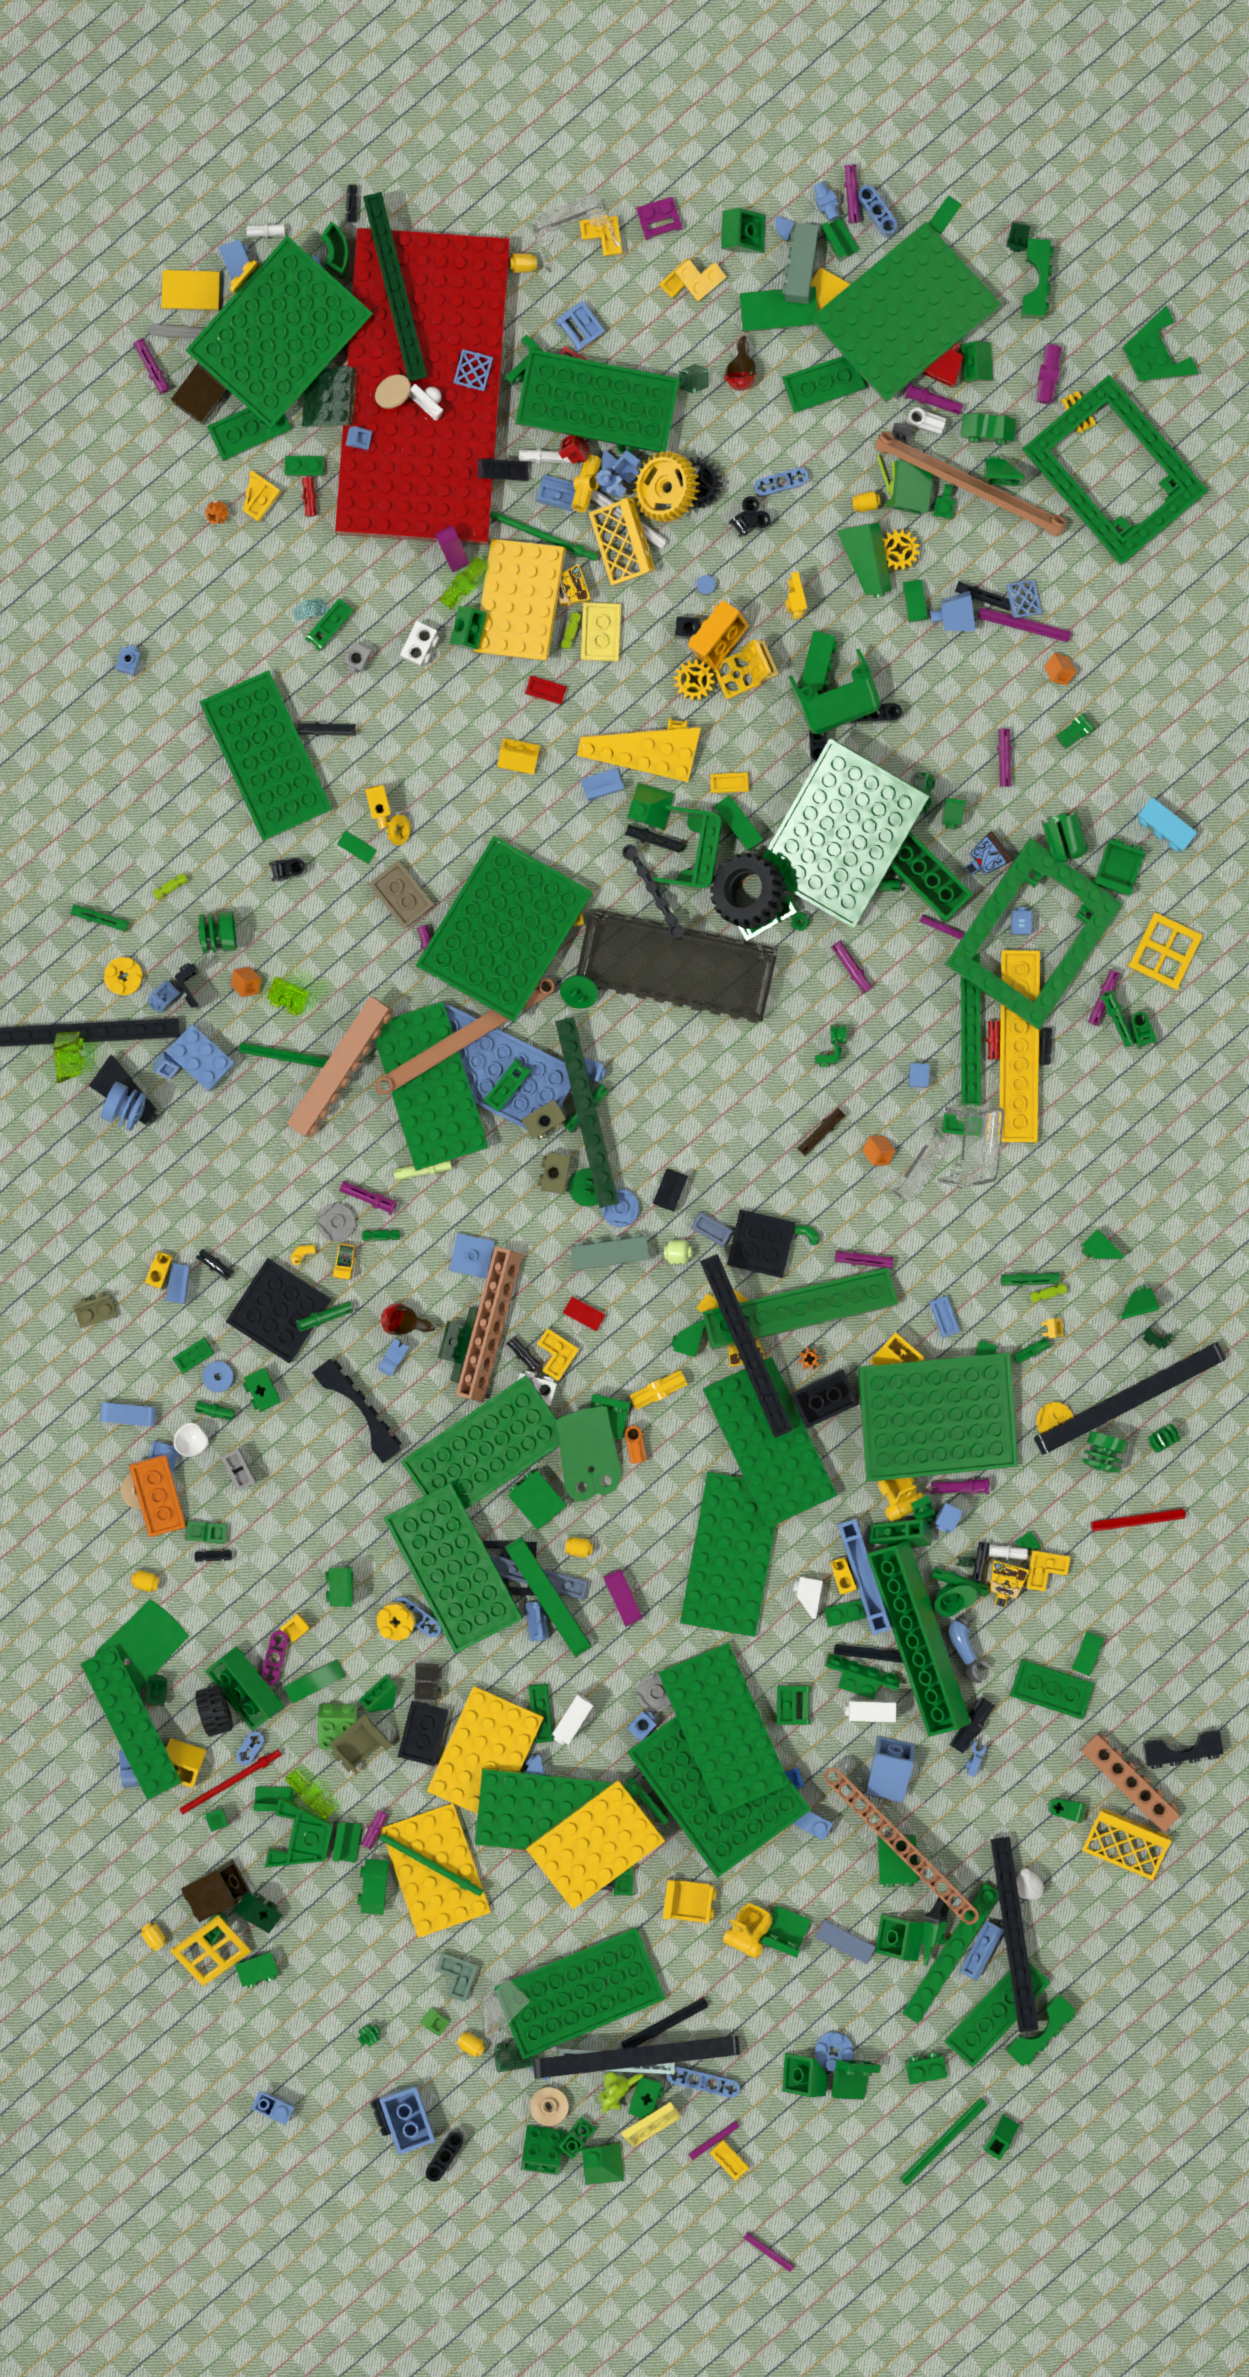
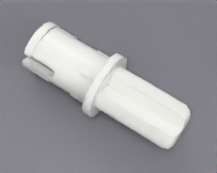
[246,223,285,239]
[989,1544,1028,1560]

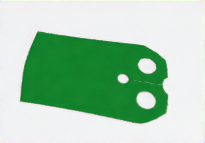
[556,1406,621,1501]
[95,1599,189,1693]

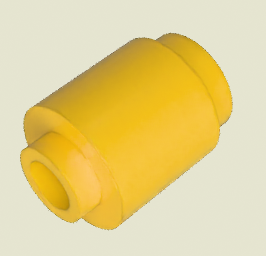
[508,253,537,273]
[852,491,881,513]
[565,1537,593,1558]
[130,1569,160,1592]
[140,1922,167,1951]
[456,2031,486,2058]

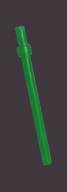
[490,511,598,561]
[379,1833,484,1897]

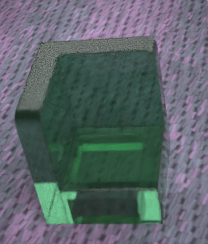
[679,364,708,394]

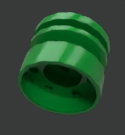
[198,911,237,954]
[1081,1431,1129,1473]

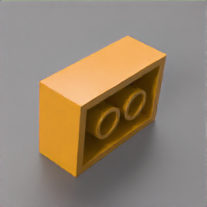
[687,600,750,671]

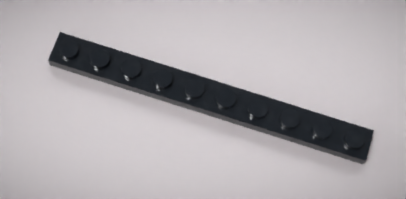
[0,1018,180,1047]
[699,1254,792,1438]
[990,1836,1039,2033]

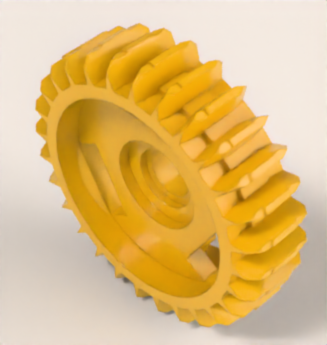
[633,451,700,523]

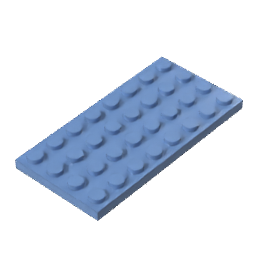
[444,1003,571,1138]

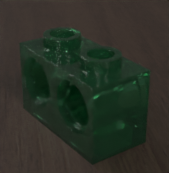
[493,2042,535,2073]

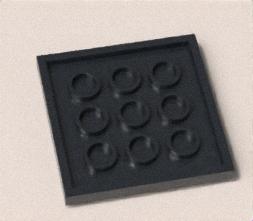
[226,1258,332,1364]

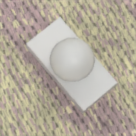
[409,384,443,421]

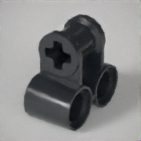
[728,496,771,538]

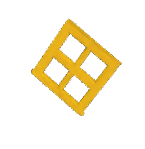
[1127,912,1203,990]
[170,1915,251,1986]

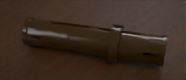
[797,1107,846,1157]

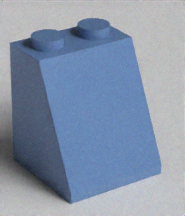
[866,1736,915,1802]

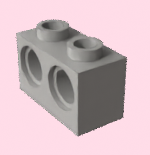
[221,1448,257,1491]

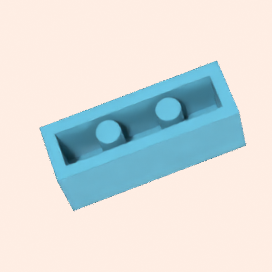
[1137,797,1197,852]

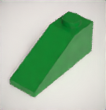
[869,1519,932,1547]

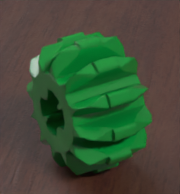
[1147,1424,1181,1453]

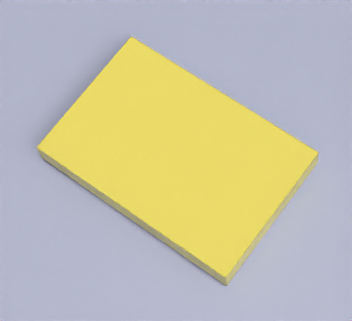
[581,602,621,662]
[621,2102,682,2147]

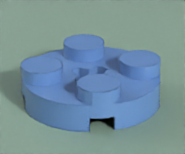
[815,2031,853,2071]

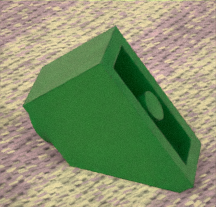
[941,798,966,830]
[1080,1229,1125,1259]
[670,1319,705,1357]

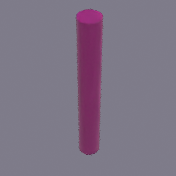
[919,915,965,940]
[688,2120,740,2160]
[743,2232,794,2272]

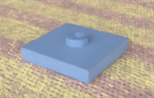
[449,1233,495,1279]

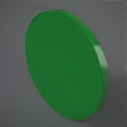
[560,975,598,1009]
[569,1168,598,1207]

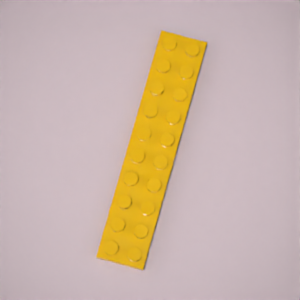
[999,950,1040,1143]

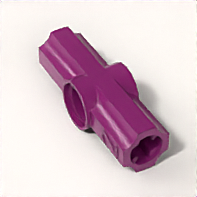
[1036,344,1062,405]

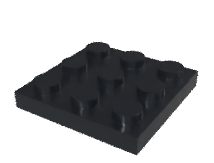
[727,1209,796,1279]

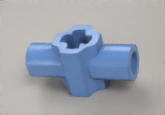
[813,182,840,222]

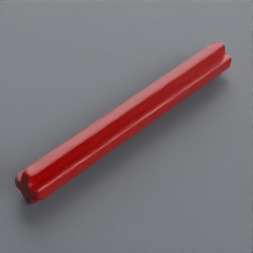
[1091,1508,1186,1532]

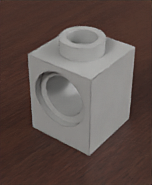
[344,642,372,674]

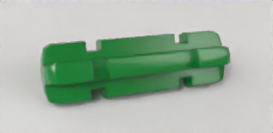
[362,1230,400,1241]

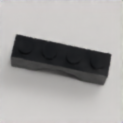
[1142,1730,1224,1769]

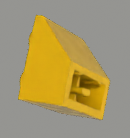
[869,1332,924,1365]
[166,1738,207,1788]

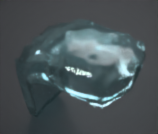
[294,599,326,621]

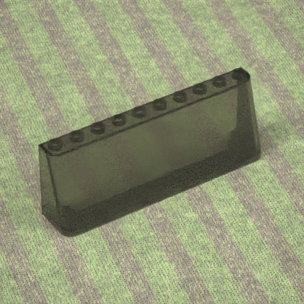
[576,909,778,1023]

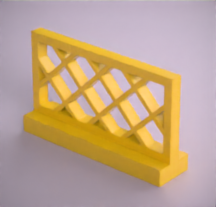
[589,498,656,586]
[1082,1806,1172,1881]

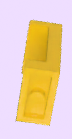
[663,1878,717,1924]

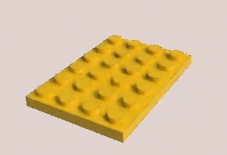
[473,539,566,661]
[427,1686,544,1814]
[526,1779,665,1909]
[381,1803,491,1938]

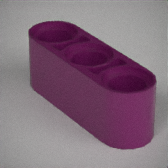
[435,525,470,573]
[603,1569,643,1627]

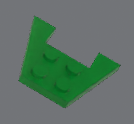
[1122,305,1199,382]
[265,1796,333,1868]

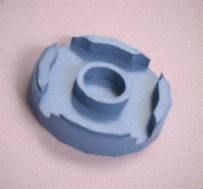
[602,1189,639,1227]

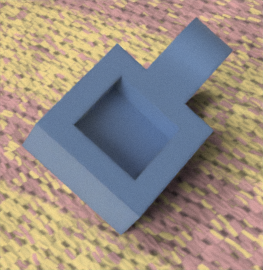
[965,1741,987,1777]

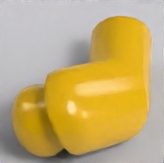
[290,1244,316,1266]

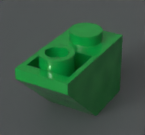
[982,2114,1019,2160]

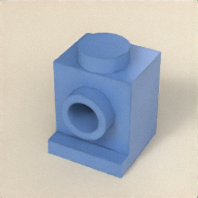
[115,645,142,676]

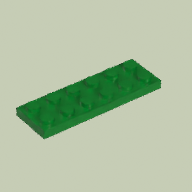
[944,1961,1051,2068]

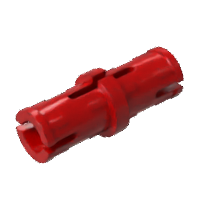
[301,477,317,517]
[986,1021,1000,1060]

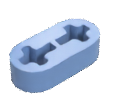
[236,1731,264,1765]

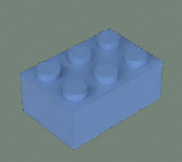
[166,1024,235,1092]
[380,2084,436,2155]

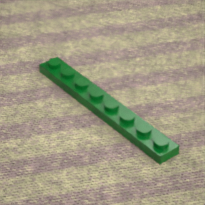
[960,953,981,1107]
[902,1882,999,2023]

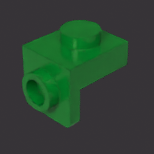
[815,1044,842,1068]

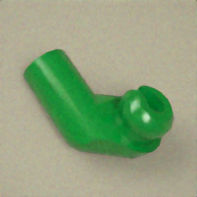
[795,1225,820,1246]

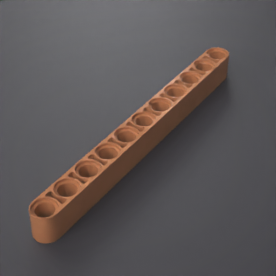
[824,1767,979,1924]

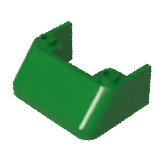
[788,648,881,734]
[654,805,722,889]

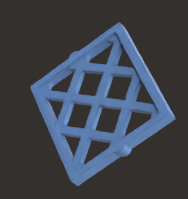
[453,350,493,391]
[1006,580,1042,618]

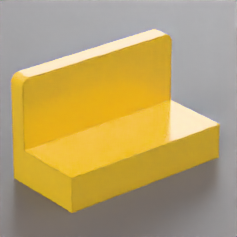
[497,738,540,774]

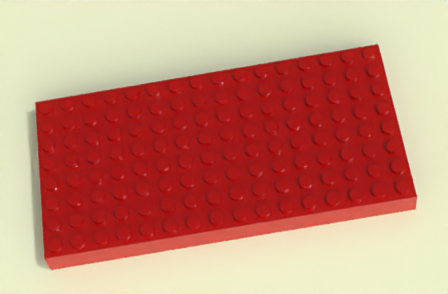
[335,228,510,546]

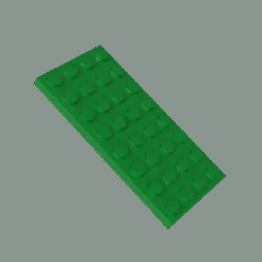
[515,349,680,453]
[199,670,333,841]
[375,1002,489,1171]
[702,1357,837,1529]
[400,1375,560,1509]
[680,1472,776,1637]
[383,1482,523,1654]
[658,1642,790,1815]
[475,1768,636,1850]
[494,1927,665,2060]

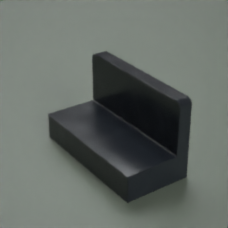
[653,1169,688,1212]

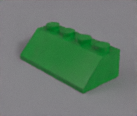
[205,1646,284,1731]

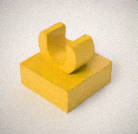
[1041,1318,1064,1338]

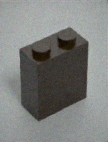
[171,363,229,425]

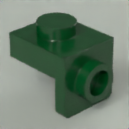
[1006,220,1031,252]
[1141,1328,1173,1349]
[145,1675,168,1707]

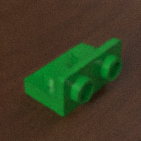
[905,2052,948,2085]

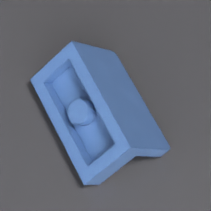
[581,768,624,801]
[166,1263,191,1304]

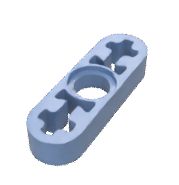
[754,468,808,497]
[394,1597,442,1637]

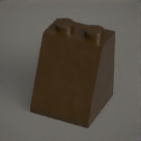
[181,1859,251,1923]

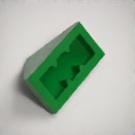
[359,1674,397,1713]

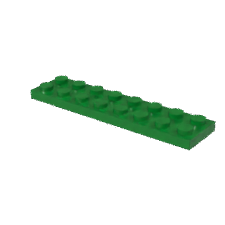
[81,1646,182,1801]

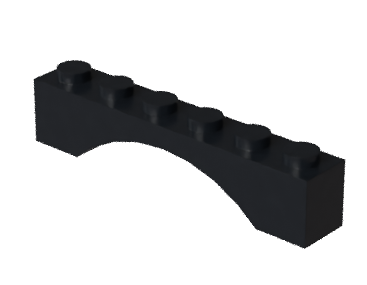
[312,1359,402,1463]

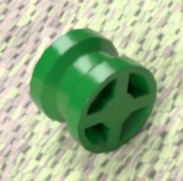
[830,1024,847,1044]

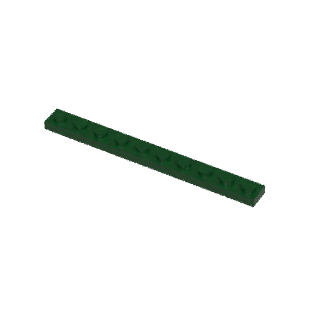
[363,192,427,382]
[555,1017,619,1208]

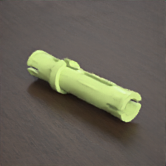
[393,1160,452,1181]

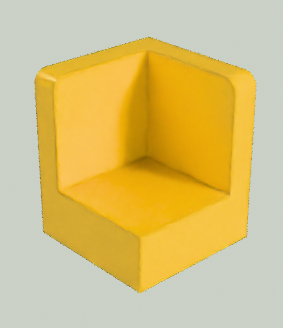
[280,1613,311,1642]

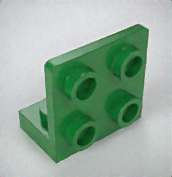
[590,1394,630,1440]
[761,1905,811,1958]
[831,2059,881,2100]
[520,2125,565,2175]

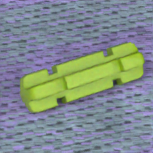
[561,612,581,649]
[152,873,188,900]
[1030,1284,1067,1303]

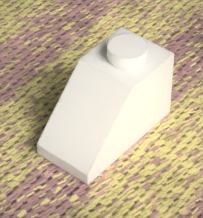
[793,1576,823,1619]

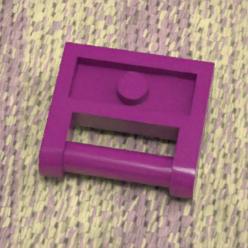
[636,197,682,240]

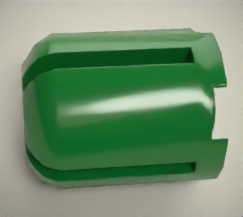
[1041,810,1088,862]

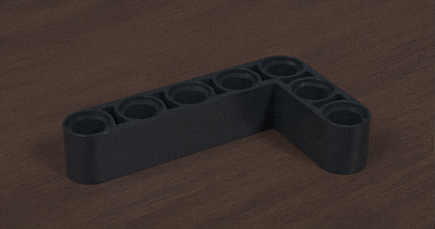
[808,703,902,763]

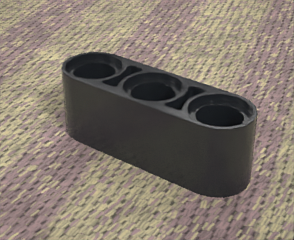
[426,2129,465,2182]

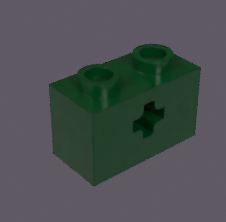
[234,1891,282,1934]

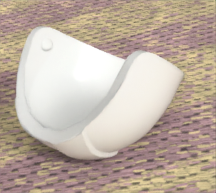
[174,1423,208,1457]
[1016,1868,1044,1899]

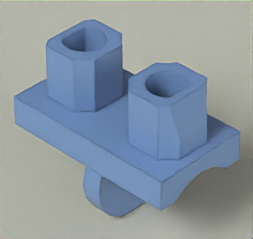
[596,469,626,498]

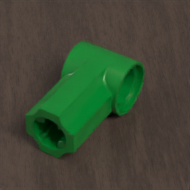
[1056,712,1096,749]

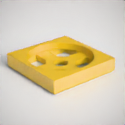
[713,651,762,700]

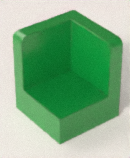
[203,1807,230,1832]

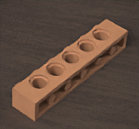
[1080,1733,1180,1832]

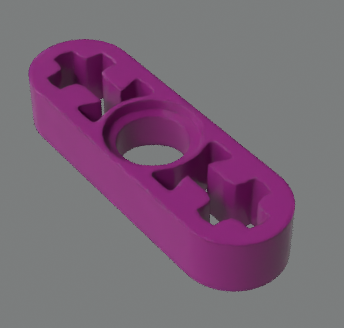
[261,1630,288,1686]

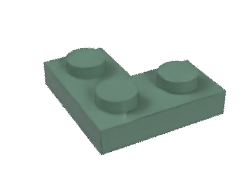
[436,1952,478,2002]

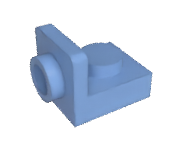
[147,980,180,1014]
[584,1058,606,1083]

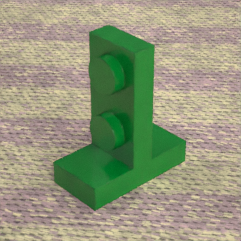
[505,334,543,386]

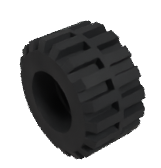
[195,1684,233,1737]

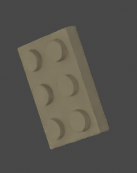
[368,861,434,929]

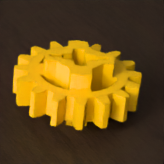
[882,529,920,571]
[673,659,715,702]

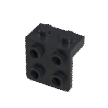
[174,962,201,1009]

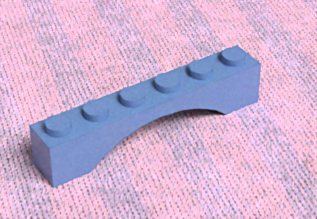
[838,1518,891,1635]

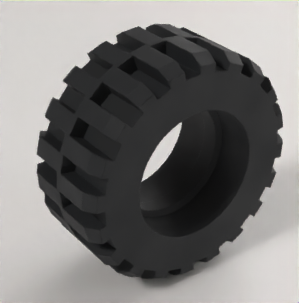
[710,853,787,929]

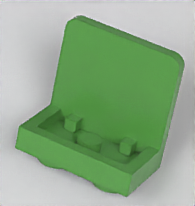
[318,1703,358,1749]

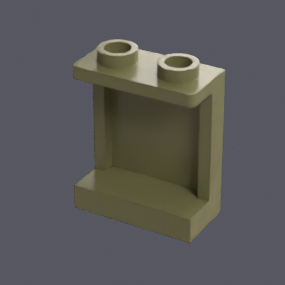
[330,1714,392,1775]

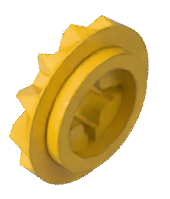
[385,814,411,845]

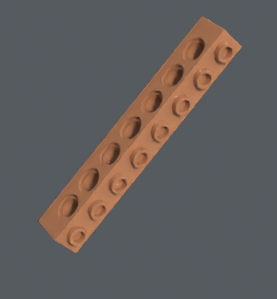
[456,1246,523,1402]

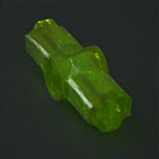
[439,557,489,610]
[285,1767,337,1820]

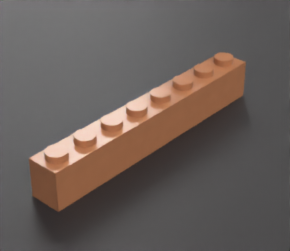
[286,996,394,1137]

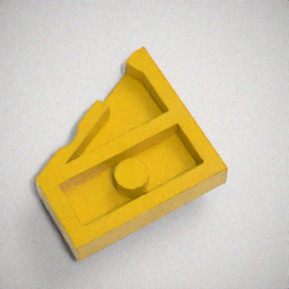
[243,470,281,523]

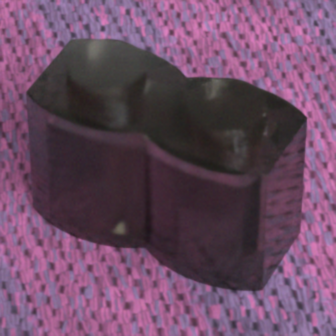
[414,1662,442,1703]

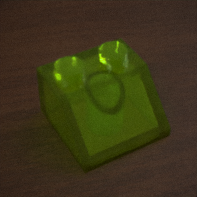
[267,976,312,1017]
[53,1032,86,1083]

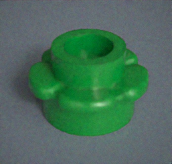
[791,912,809,931]

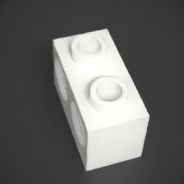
[400,621,439,667]
[518,1370,557,1406]

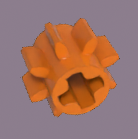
[204,500,230,525]
[797,1347,821,1371]

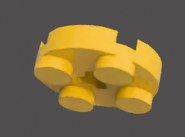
[104,957,143,996]
[377,1602,416,1641]

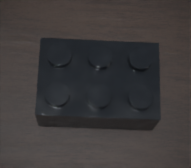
[790,1369,859,1428]

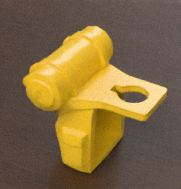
[877,1477,924,1522]
[723,1902,773,1959]

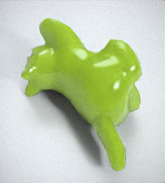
[598,2072,644,2114]

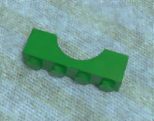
[1021,238,1054,320]
[1005,1993,1076,2067]

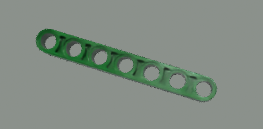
[505,1536,592,1658]

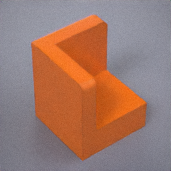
[1044,653,1077,686]
[231,967,261,997]
[863,1136,895,1166]

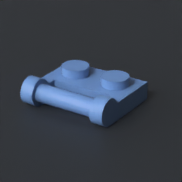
[555,300,605,352]

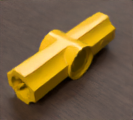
[571,454,601,513]
[629,1370,688,1410]

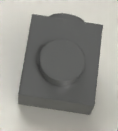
[892,423,913,445]

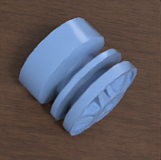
[100,1081,147,1131]

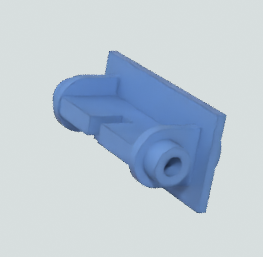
[525,1601,549,1641]

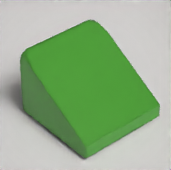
[421,2007,450,2036]

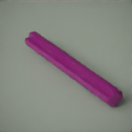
[978,608,1071,642]

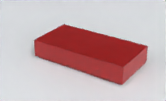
[525,675,567,705]
[563,1297,605,1331]

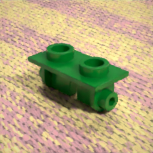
[914,772,935,813]

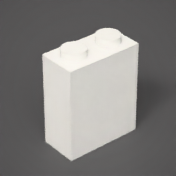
[552,1693,594,1745]
[844,1699,896,1722]

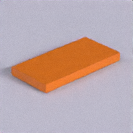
[129,1454,186,1537]

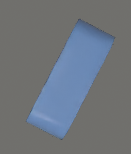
[858,185,897,238]
[100,1402,157,1427]

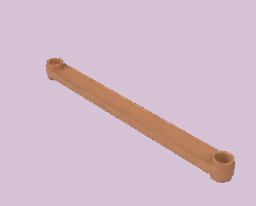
[875,432,1067,536]
[375,979,554,1095]

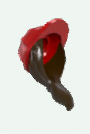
[723,336,757,391]
[381,1303,435,1335]

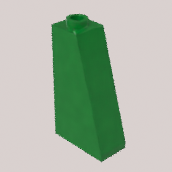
[837,522,892,598]

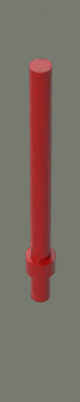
[179,1749,282,1815]

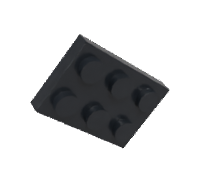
[397,1701,449,1766]

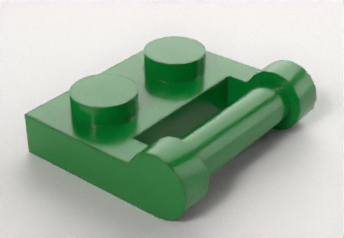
[777,1686,811,1725]

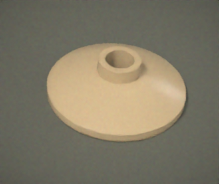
[530,2087,568,2126]

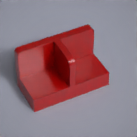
[558,435,590,464]

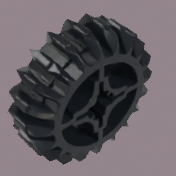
[678,457,723,509]

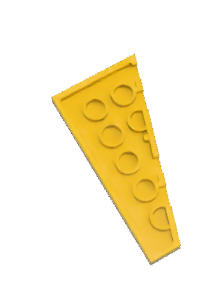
[577,726,701,782]

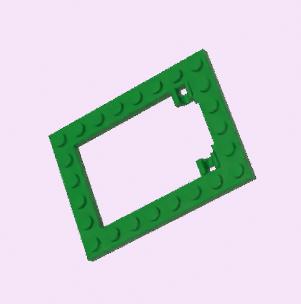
[1021,375,1208,566]
[944,838,1122,1030]

